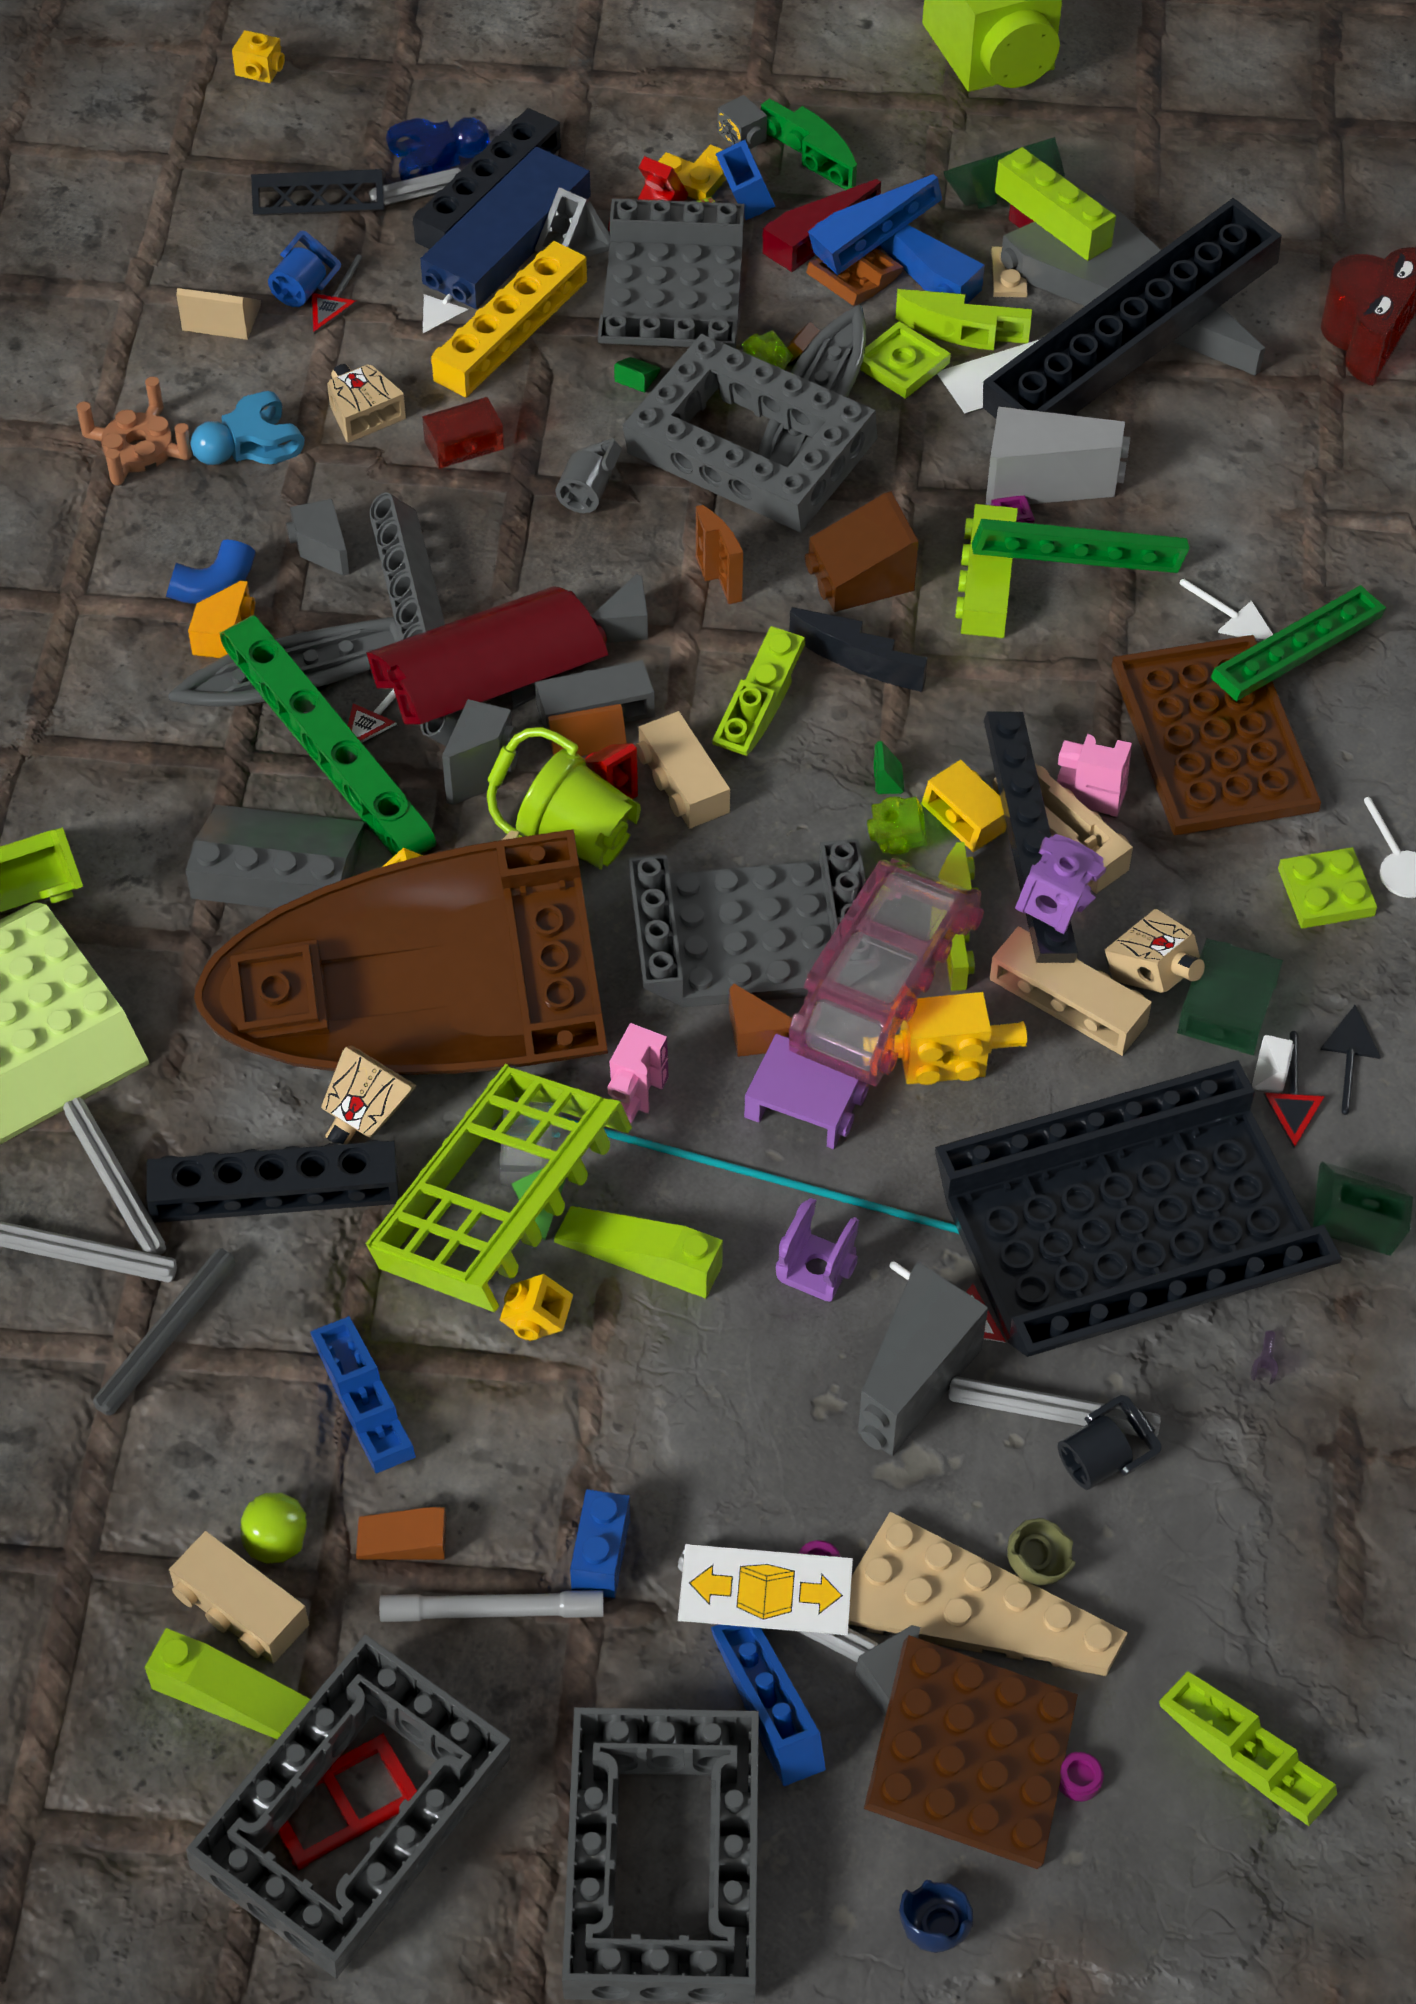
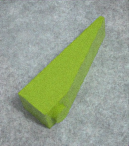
[554,1206,723,1299]
[145,1628,311,1739]

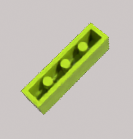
[995,147,1116,261]
[955,504,1018,638]

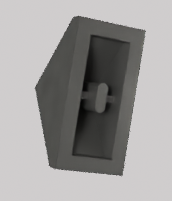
[591,574,648,643]
[855,1625,921,1717]

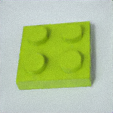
[860,321,951,399]
[1278,847,1377,929]

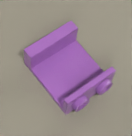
[744,1034,869,1149]

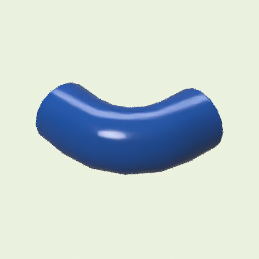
[166,539,256,604]

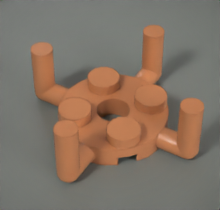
[76,377,193,486]

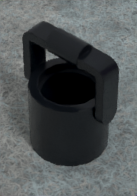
[1057,1395,1162,1490]

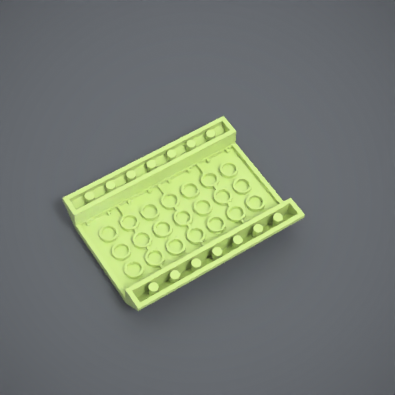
[0,902,149,1144]

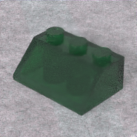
[943,137,1065,209]

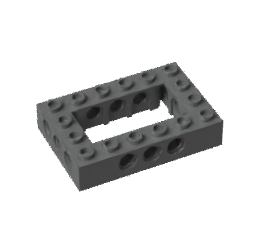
[623,334,878,533]
[186,1634,511,1979]
[562,1707,759,2003]

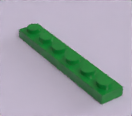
[971,519,1189,573]
[1211,585,1386,702]

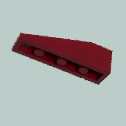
[762,179,881,272]

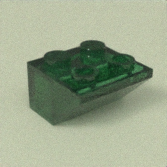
[1313,1161,1413,1256]

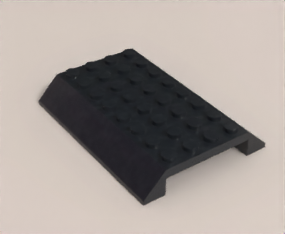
[935,1060,1342,1357]

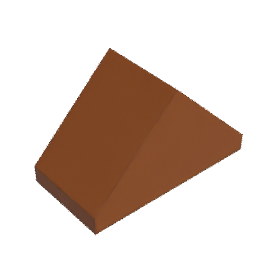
[729,984,799,1057]

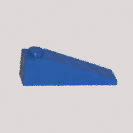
[808,174,942,275]
[879,225,985,304]
[711,1624,826,1786]

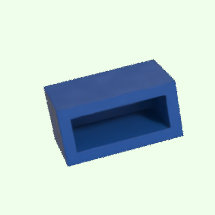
[716,139,775,220]
[570,1489,630,1598]

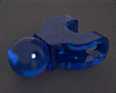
[386,117,490,181]

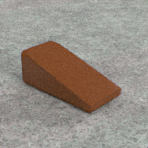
[356,1507,447,1560]

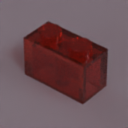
[422,397,504,469]

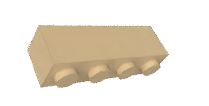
[990,926,1152,1056]

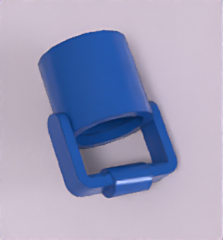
[268,230,341,307]

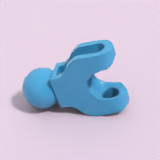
[190,391,305,465]

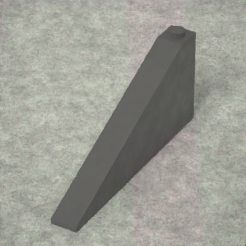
[1001,193,1265,375]

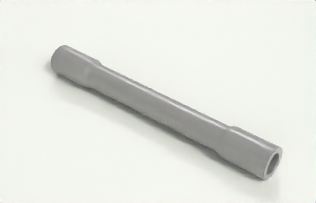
[379,1590,604,1622]

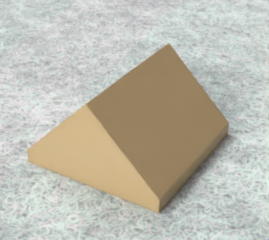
[176,288,261,340]

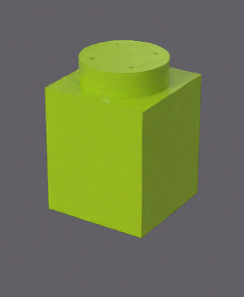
[922,0,1062,92]

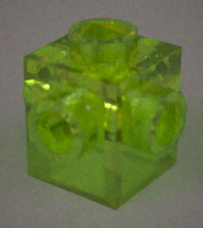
[741,330,793,371]
[867,797,928,855]

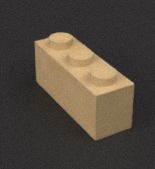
[635,711,730,829]
[169,1531,309,1664]

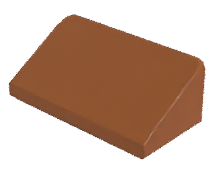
[548,704,627,756]

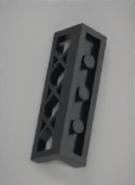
[251,169,387,216]

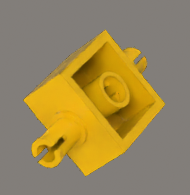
[864,992,1027,1085]

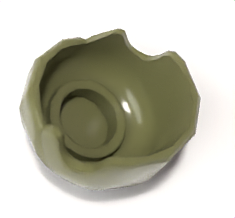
[1007,1518,1076,1586]

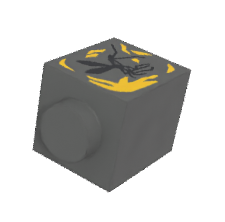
[718,95,767,149]

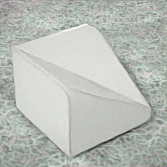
[1252,1035,1294,1093]

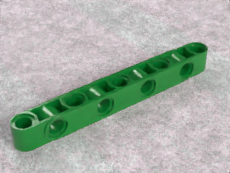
[220,615,437,856]

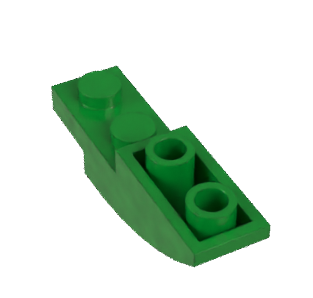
[761,98,857,190]

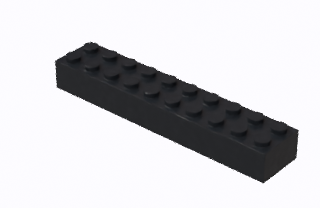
[983,198,1282,419]

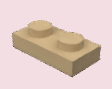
[991,246,1027,297]

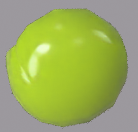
[240,1493,307,1563]

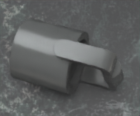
[555,438,622,513]

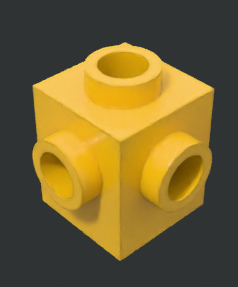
[232,30,285,83]
[500,1274,573,1341]

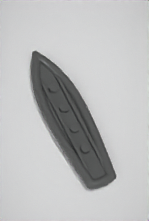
[757,304,866,468]
[168,616,400,707]

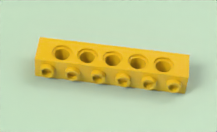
[431,241,587,398]

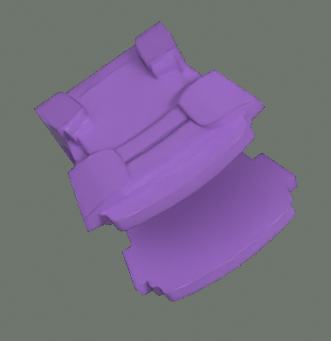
[1015,834,1106,934]
[776,1198,859,1302]

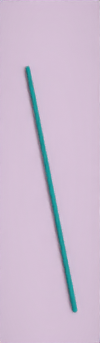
[558,1115,959,1234]

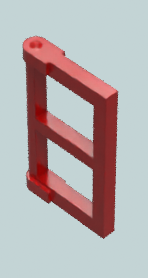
[277,1733,417,1871]

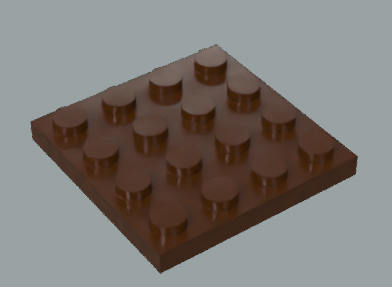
[864,1635,1078,1869]

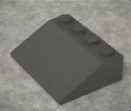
[186,804,365,908]

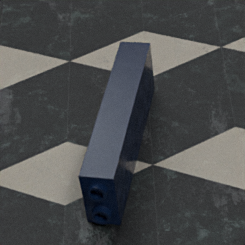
[420,147,591,309]

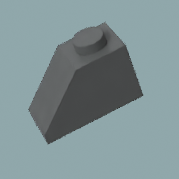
[286,499,349,576]

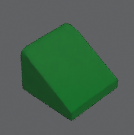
[614,357,661,393]
[873,741,904,794]

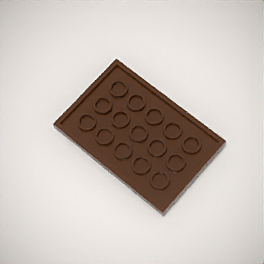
[1111,635,1321,836]

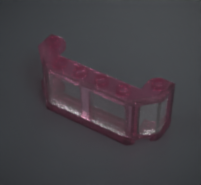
[789,857,984,1087]

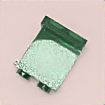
[1177,938,1283,1056]

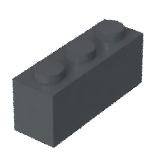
[535,660,655,729]

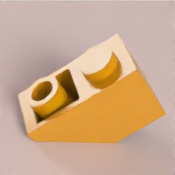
[188,581,255,658]

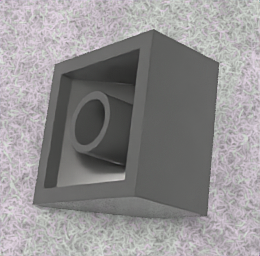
[442,699,518,805]

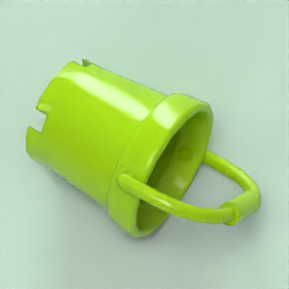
[487,727,641,870]

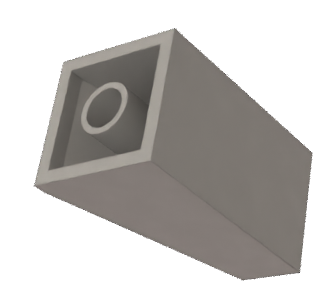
[985,407,1130,505]

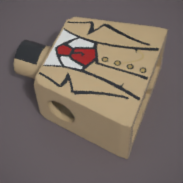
[327,364,406,443]
[1105,909,1205,993]
[321,1045,417,1144]

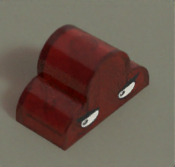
[1320,247,1416,386]

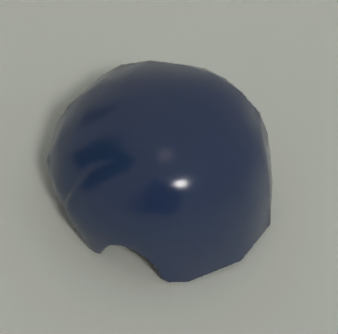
[899,1880,973,1953]

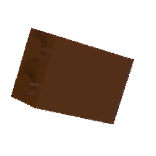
[805,491,918,612]

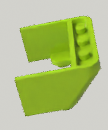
[0,827,83,912]

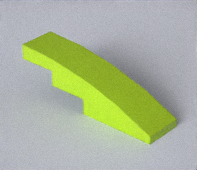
[1159,1671,1337,1826]

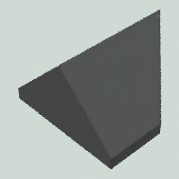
[534,187,610,257]

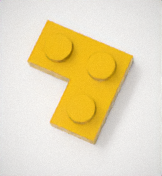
[658,144,726,200]

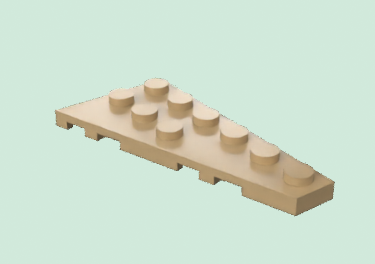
[848,1512,1128,1676]

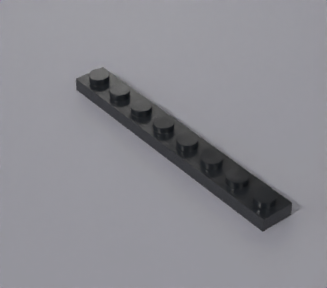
[984,711,1078,963]

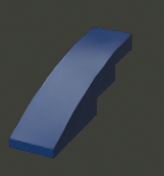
[310,1316,416,1474]

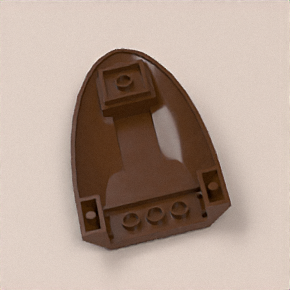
[194,829,608,1075]

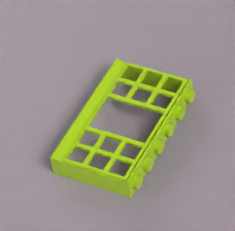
[365,1064,632,1313]

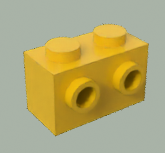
[921,759,1007,853]

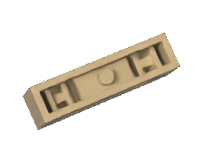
[992,764,1133,894]

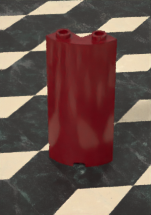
[366,586,608,724]

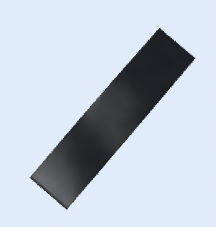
[789,607,928,692]

